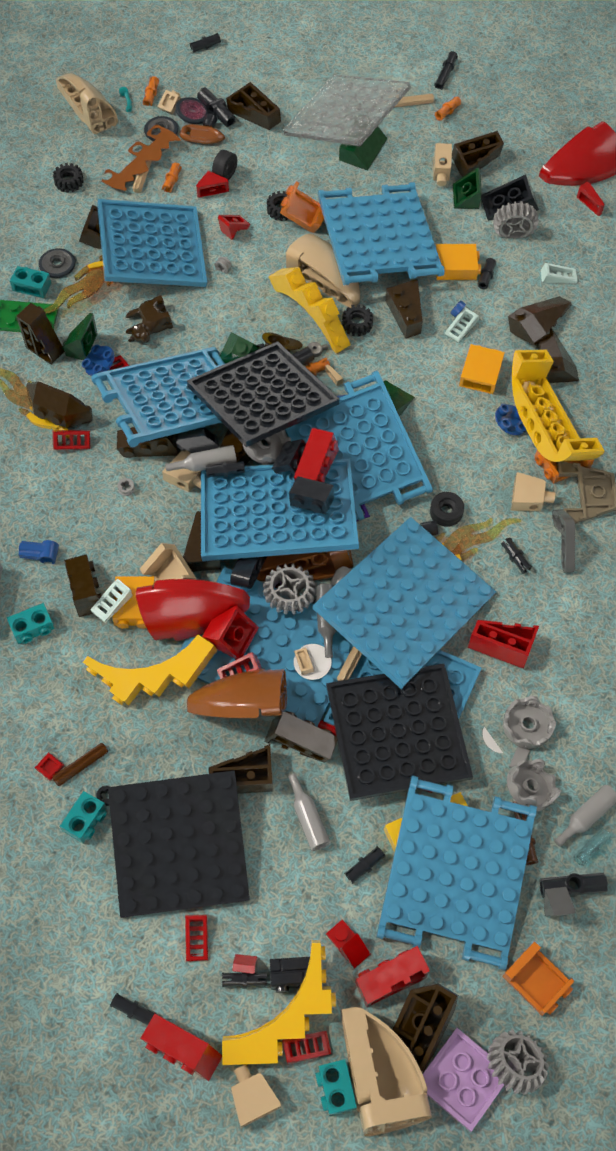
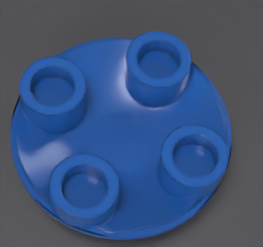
[82,344,115,376]
[495,403,526,435]

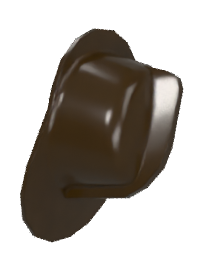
[262,332,303,352]

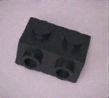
[272,439,306,476]

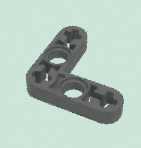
[552,509,575,573]

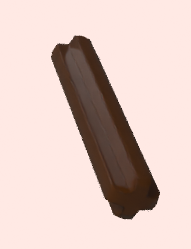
[52,743,108,786]

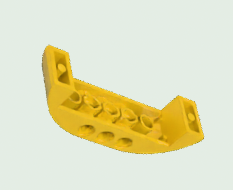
[512,350,605,462]

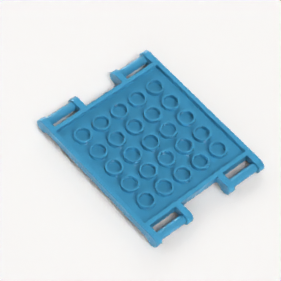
[318,182,444,286]
[91,347,225,447]
[285,371,433,521]
[376,776,537,970]

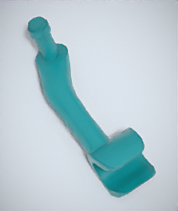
[119,87,132,112]

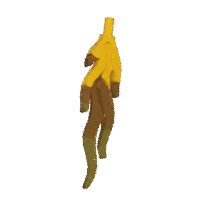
[43,255,113,313]
[0,368,69,439]
[435,518,521,561]

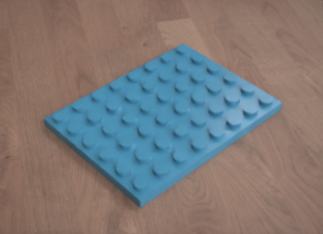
[201,459,359,561]
[312,517,496,689]
[179,567,354,727]

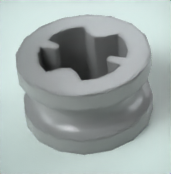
[214,256,232,273]
[117,478,135,496]

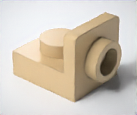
[158,90,181,115]

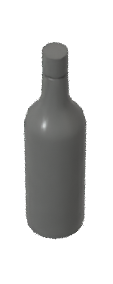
[316,584,337,658]

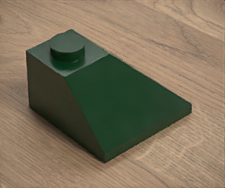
[63,313,98,360]
[216,332,261,364]

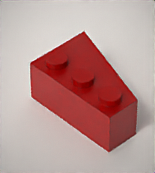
[294,428,339,483]
[467,620,539,669]
[355,946,430,1007]
[140,1014,222,1081]

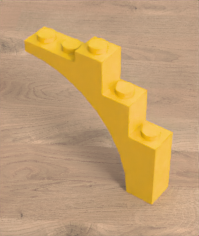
[268,267,351,353]
[83,635,217,706]
[222,940,336,1065]

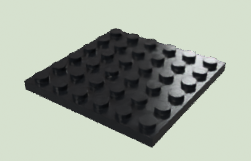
[187,342,339,447]
[326,663,473,801]
[108,770,250,918]

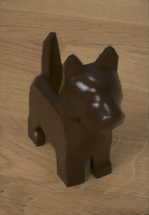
[125,295,173,343]

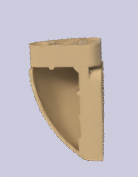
[56,73,118,134]
[286,233,361,308]
[341,1007,432,1136]

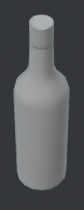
[165,445,237,472]
[288,774,331,851]
[554,785,616,847]

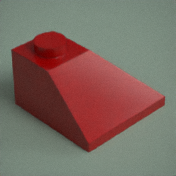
[202,606,259,660]

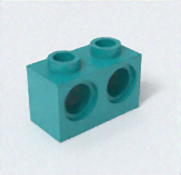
[10,266,52,298]
[7,602,55,644]
[59,791,107,844]
[315,1059,357,1116]

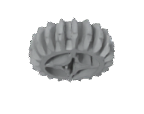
[493,201,538,238]
[263,563,316,615]
[487,1029,549,1096]

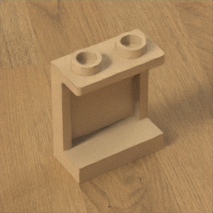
[140,543,196,581]

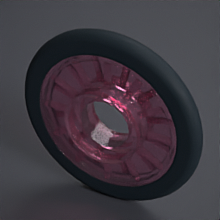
[175,97,208,124]

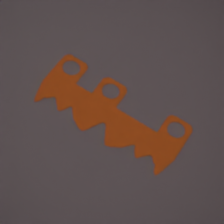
[101,125,181,191]

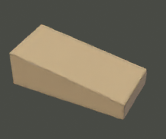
[325,365,343,386]
[294,647,314,675]

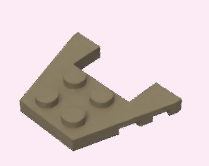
[556,461,616,524]

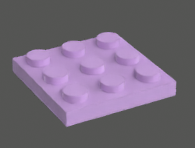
[423,1028,504,1132]

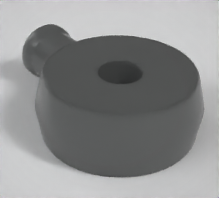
[308,342,328,357]

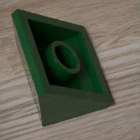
[453,168,482,209]

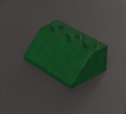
[339,116,387,171]

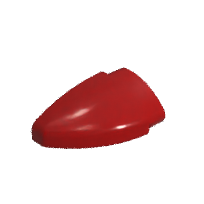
[539,121,616,186]
[136,579,250,641]

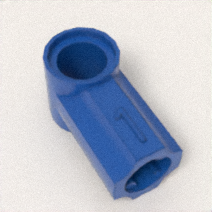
[18,540,59,564]

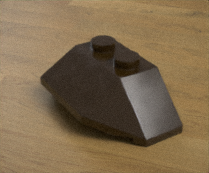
[26,381,93,428]
[392,983,459,1074]

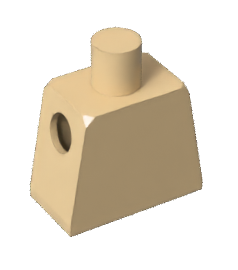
[433,143,452,186]
[162,451,201,492]
[511,472,555,511]
[231,1064,282,1128]

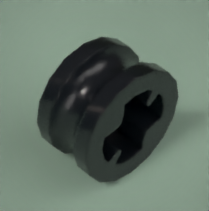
[96,786,110,806]

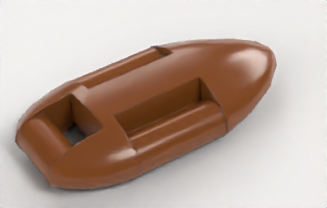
[180,124,225,144]

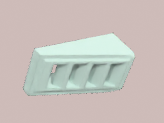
[541,263,578,283]
[445,307,479,343]
[91,579,133,623]

